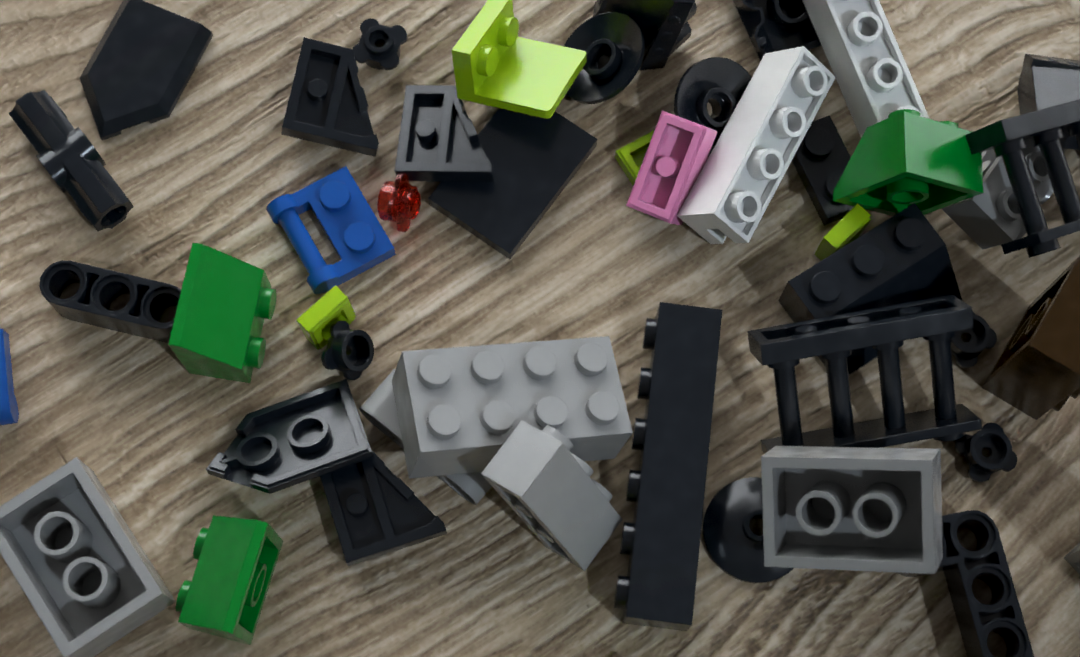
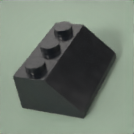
[778,203,963,375]

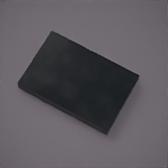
[428,108,597,259]

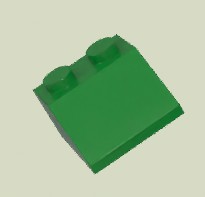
[833,109,984,216]
[168,243,277,383]
[175,515,283,645]

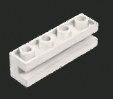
[803,0,930,138]
[677,46,836,244]

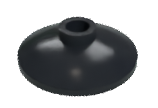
[564,12,645,104]
[674,57,752,157]
[703,477,794,583]

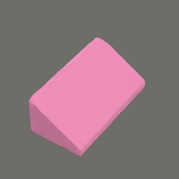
[626,110,717,225]

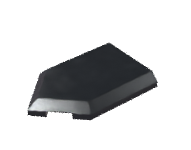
[80,0,213,141]
[206,379,373,494]

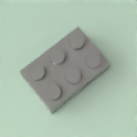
[761,446,943,574]
[0,457,176,657]

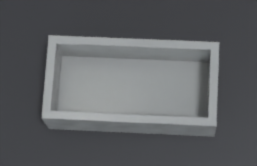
[392,336,633,479]

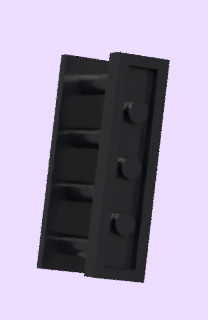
[965,99,1080,258]
[747,295,982,454]

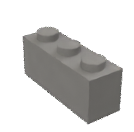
[481,420,623,571]

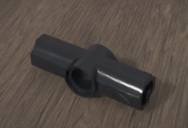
[9,90,134,231]

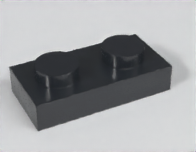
[792,115,854,226]

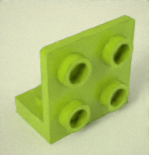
[451,0,587,119]

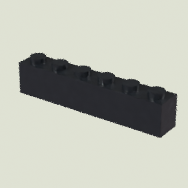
[614,302,722,631]

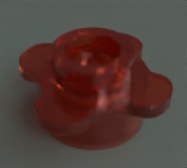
[377,173,421,232]

